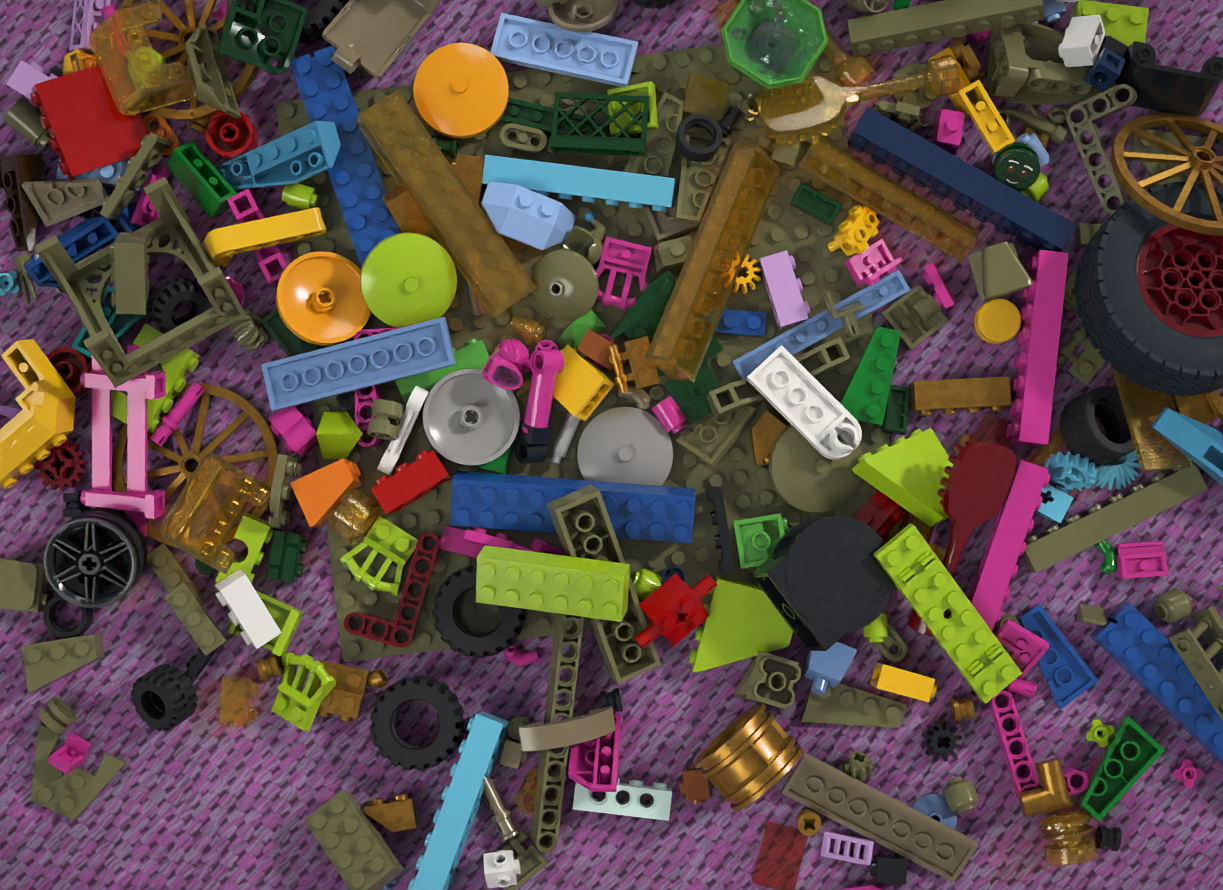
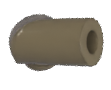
[619,385,650,410]

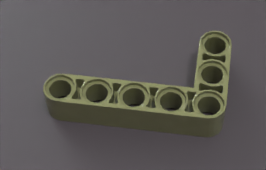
[1066,84,1137,214]

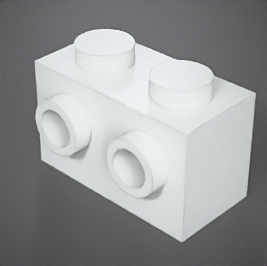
[1059,15,1106,67]

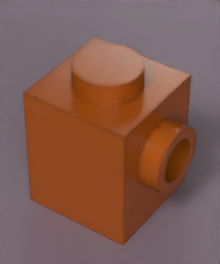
[678,767,710,804]

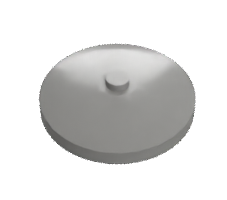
[423,369,520,466]
[578,407,673,486]

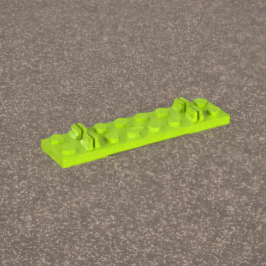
[873,523,1022,704]

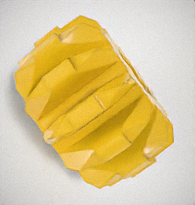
[721,253,761,294]

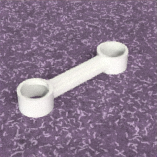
[377,386,429,476]

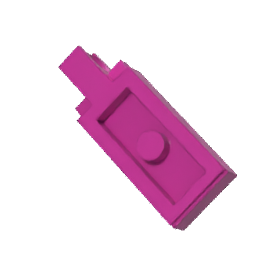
[131,165,170,227]

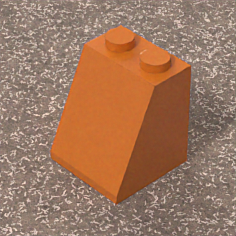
[290,458,361,528]

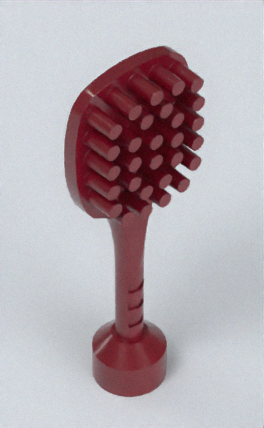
[907,440,1016,638]

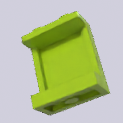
[228,590,304,657]

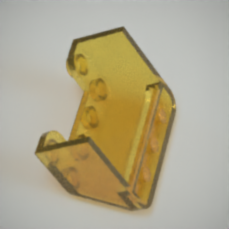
[89,0,193,115]
[160,454,272,574]

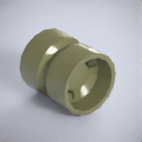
[367,399,404,441]

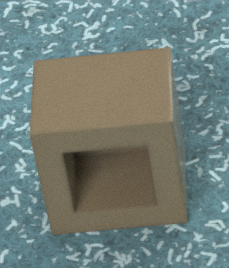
[499,738,528,769]

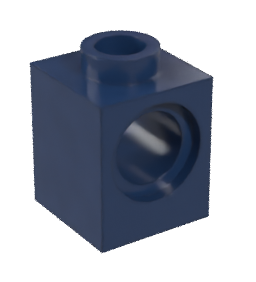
[1084,47,1125,92]

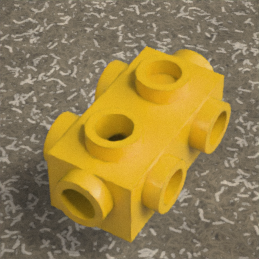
[827,204,880,256]

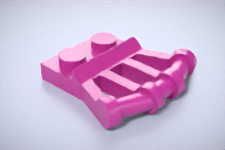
[595,237,652,310]

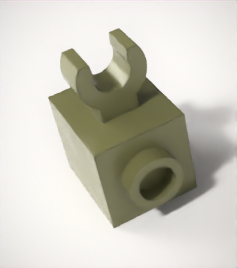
[757,131,802,171]

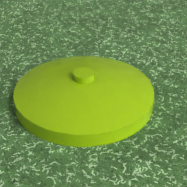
[360,233,457,328]

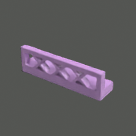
[69,0,111,54]

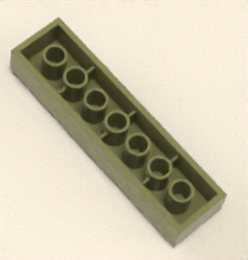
[547,485,661,684]

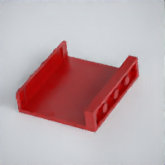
[30,59,148,180]

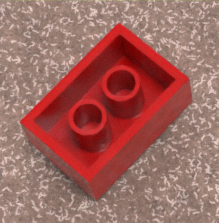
[371,450,453,515]

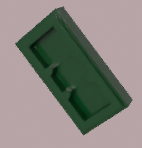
[789,182,843,226]
[881,385,910,435]

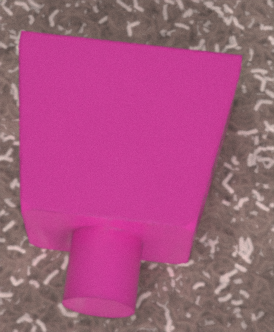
[931,109,965,155]

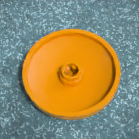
[413,43,509,138]
[276,251,371,346]

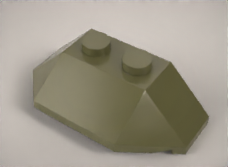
[185,24,241,118]

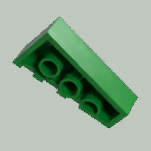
[839,326,901,427]
[1076,716,1165,822]

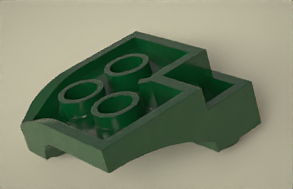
[216,0,308,75]

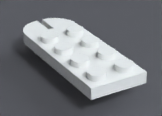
[746,345,862,460]

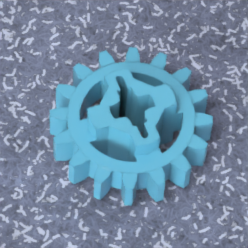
[1044,452,1098,491]

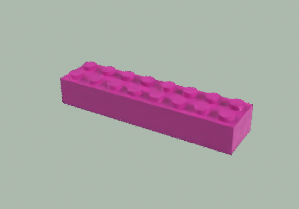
[1006,250,1069,447]

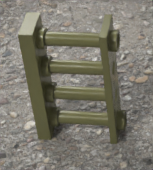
[1169,605,1223,721]

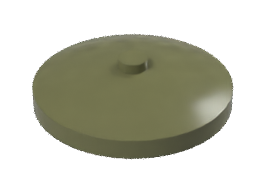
[769,424,863,513]

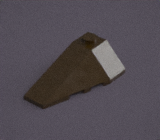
[0,154,45,252]

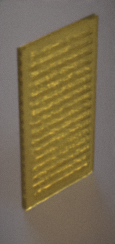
[1110,361,1192,471]

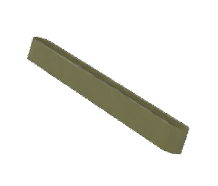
[530,613,584,853]

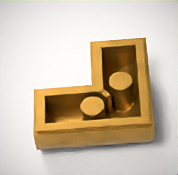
[1017,757,1072,817]

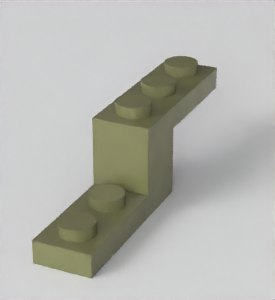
[147,544,227,656]

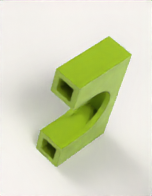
[112,323,200,436]

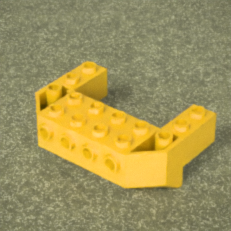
[0,339,76,489]

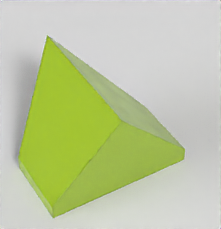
[316,412,363,459]

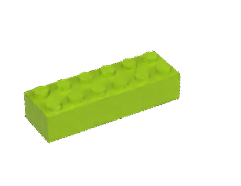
[476,545,630,622]

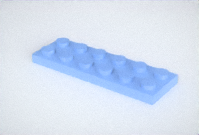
[490,13,638,87]

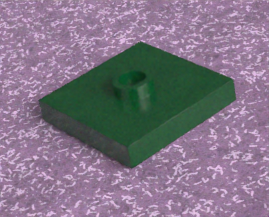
[665,362,722,426]

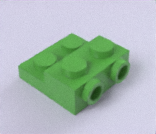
[733,513,788,569]

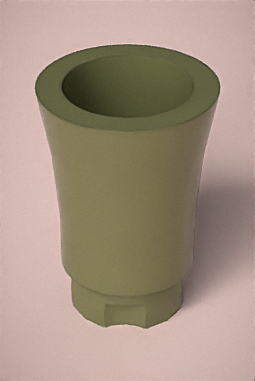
[3,98,52,151]

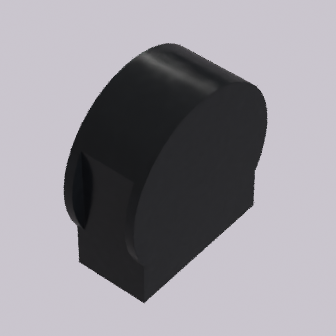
[750,516,894,651]

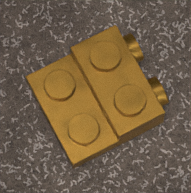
[314,660,370,722]

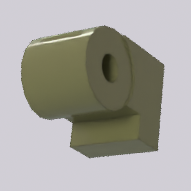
[1075,223,1104,247]

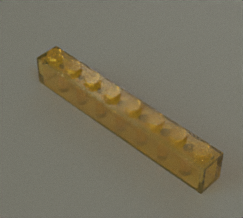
[798,135,979,263]

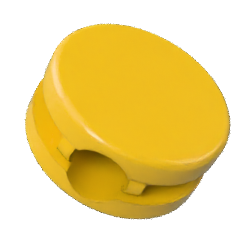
[974,298,1021,344]

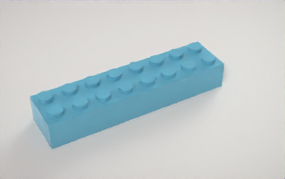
[407,711,510,890]

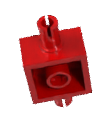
[634,573,718,649]

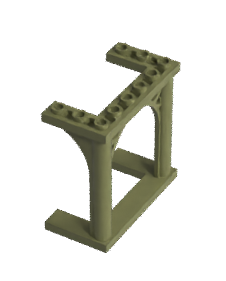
[34,177,246,388]

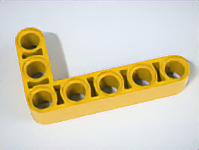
[202,207,327,268]

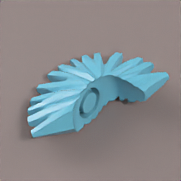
[1095,448,1144,490]

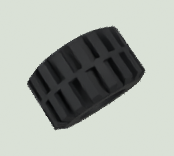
[148,277,213,334]
[131,664,198,732]

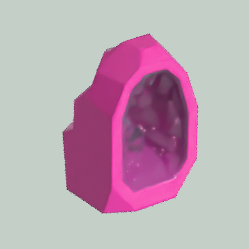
[482,354,523,390]

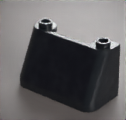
[1115,41,1223,117]

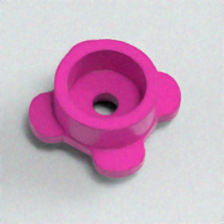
[1173,759,1203,788]

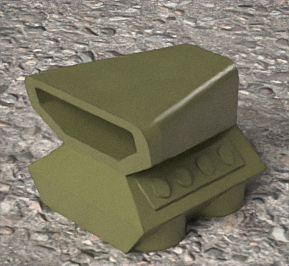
[968,242,1032,301]
[735,651,801,711]

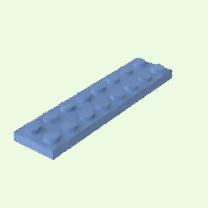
[261,317,456,412]

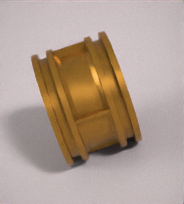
[693,703,804,812]

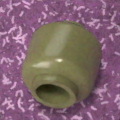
[1154,588,1192,624]
[943,776,979,814]

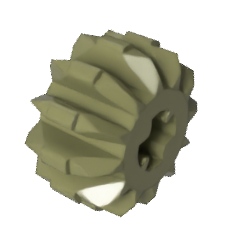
[229,310,269,351]

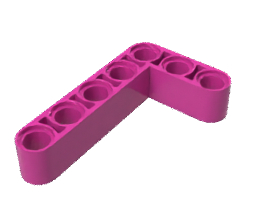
[353,327,403,448]
[988,690,1089,800]

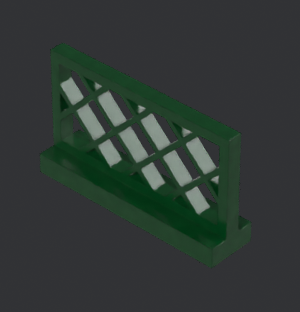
[549,92,650,157]

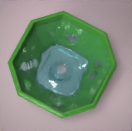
[721,0,828,89]

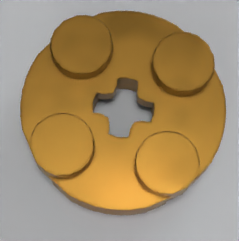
[950,36,985,81]

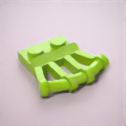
[339,516,418,596]
[271,652,336,731]

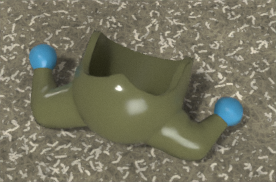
[561,212,605,265]

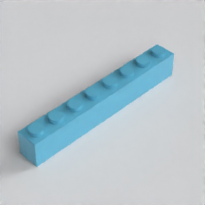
[482,155,676,212]

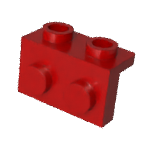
[853,490,907,541]

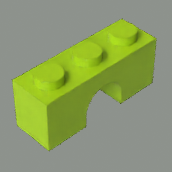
[215,512,274,583]

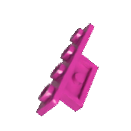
[440,526,530,558]

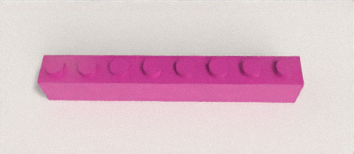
[968,458,1050,634]

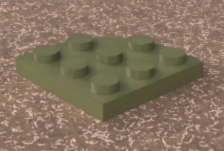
[269,454,301,529]

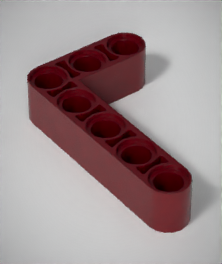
[344,533,441,647]

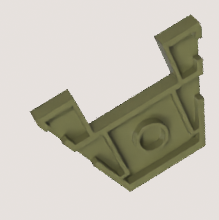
[31,724,127,820]

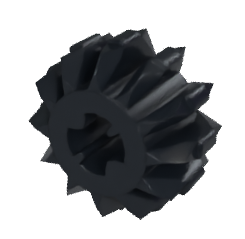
[921,720,962,762]

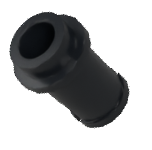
[718,106,742,138]

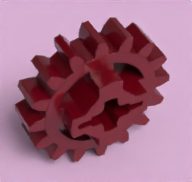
[34,440,88,491]

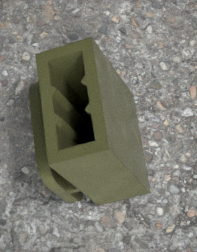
[0,557,50,612]

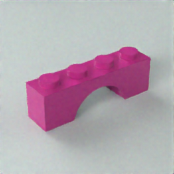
[227,189,289,288]

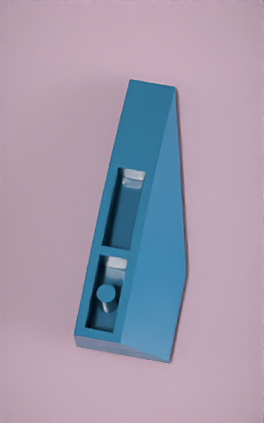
[215,121,341,190]
[1151,407,1223,486]

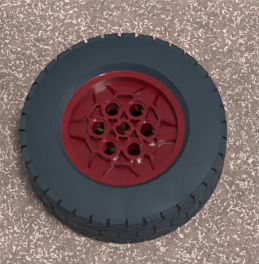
[1075,182,1223,396]

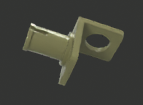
[821,289,865,337]

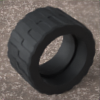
[1060,386,1142,466]

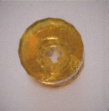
[1038,812,1098,866]

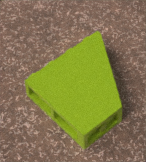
[852,428,953,527]
[688,575,793,672]

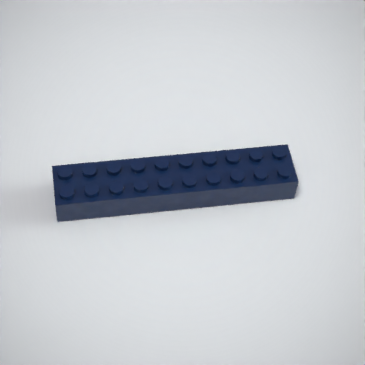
[848,107,1077,252]

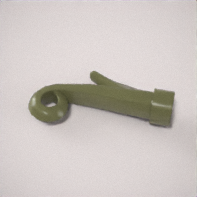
[997,104,1068,146]

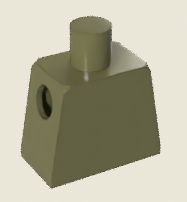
[651,236,700,274]

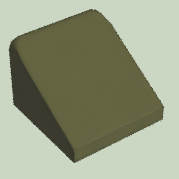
[1077,603,1107,626]

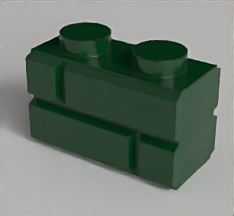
[265,530,308,582]

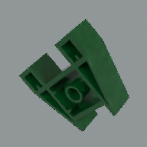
[609,269,724,377]

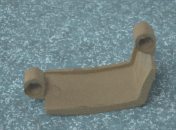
[321,0,440,79]

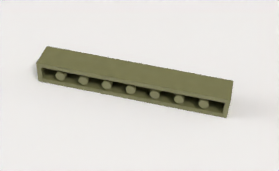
[847,0,1044,57]
[1023,462,1208,573]

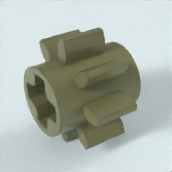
[842,752,873,782]

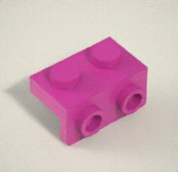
[844,238,903,286]

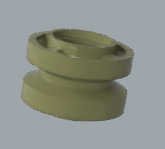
[38,697,77,735]

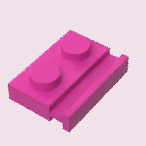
[1115,541,1168,579]

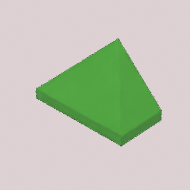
[556,310,607,349]

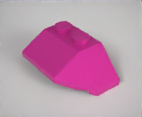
[568,713,621,792]

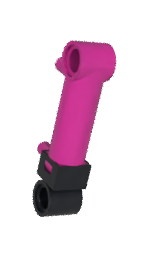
[514,350,564,464]

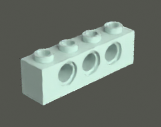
[573,778,672,821]

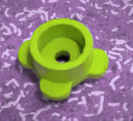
[1085,719,1114,748]

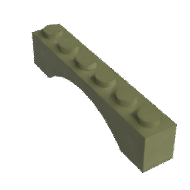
[706,337,851,420]

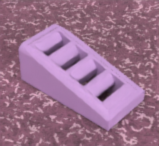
[820,831,874,866]

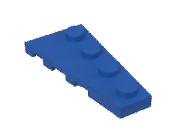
[1018,603,1098,710]

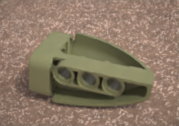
[986,22,1116,105]

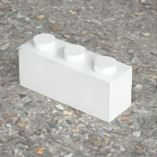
[215,569,282,649]

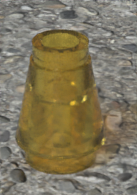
[509,315,547,344]

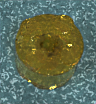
[326,489,382,545]

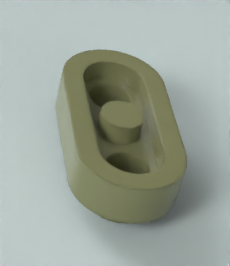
[500,123,547,154]
[874,622,907,662]

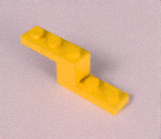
[928,47,1015,155]

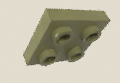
[881,284,948,351]

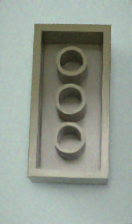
[304,790,404,890]

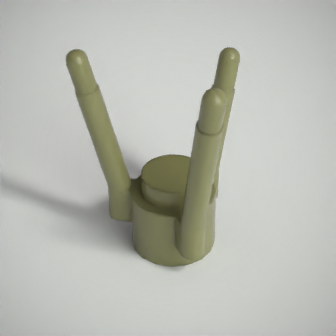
[14,253,63,304]

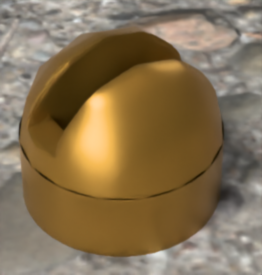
[368,668,389,689]

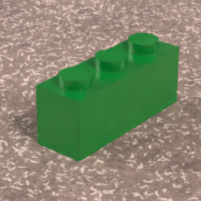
[166,141,237,219]

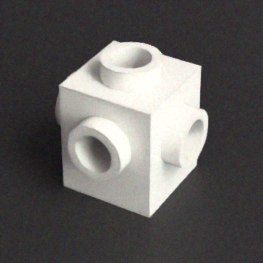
[483,850,521,888]

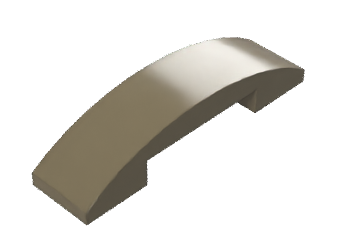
[518,706,616,751]

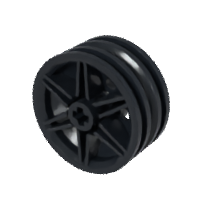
[44,508,148,608]

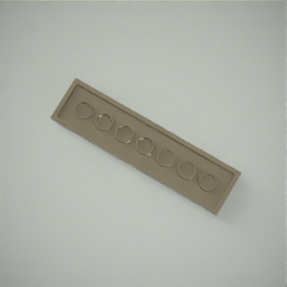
[782,752,978,883]

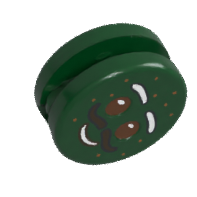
[994,143,1040,191]

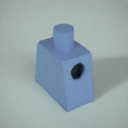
[803,642,857,695]

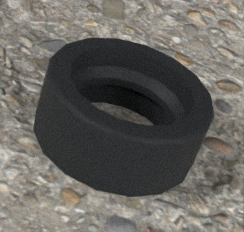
[675,113,723,162]
[43,594,93,638]

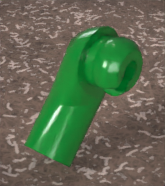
[1095,539,1118,575]

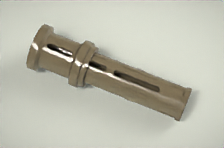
[482,776,520,842]

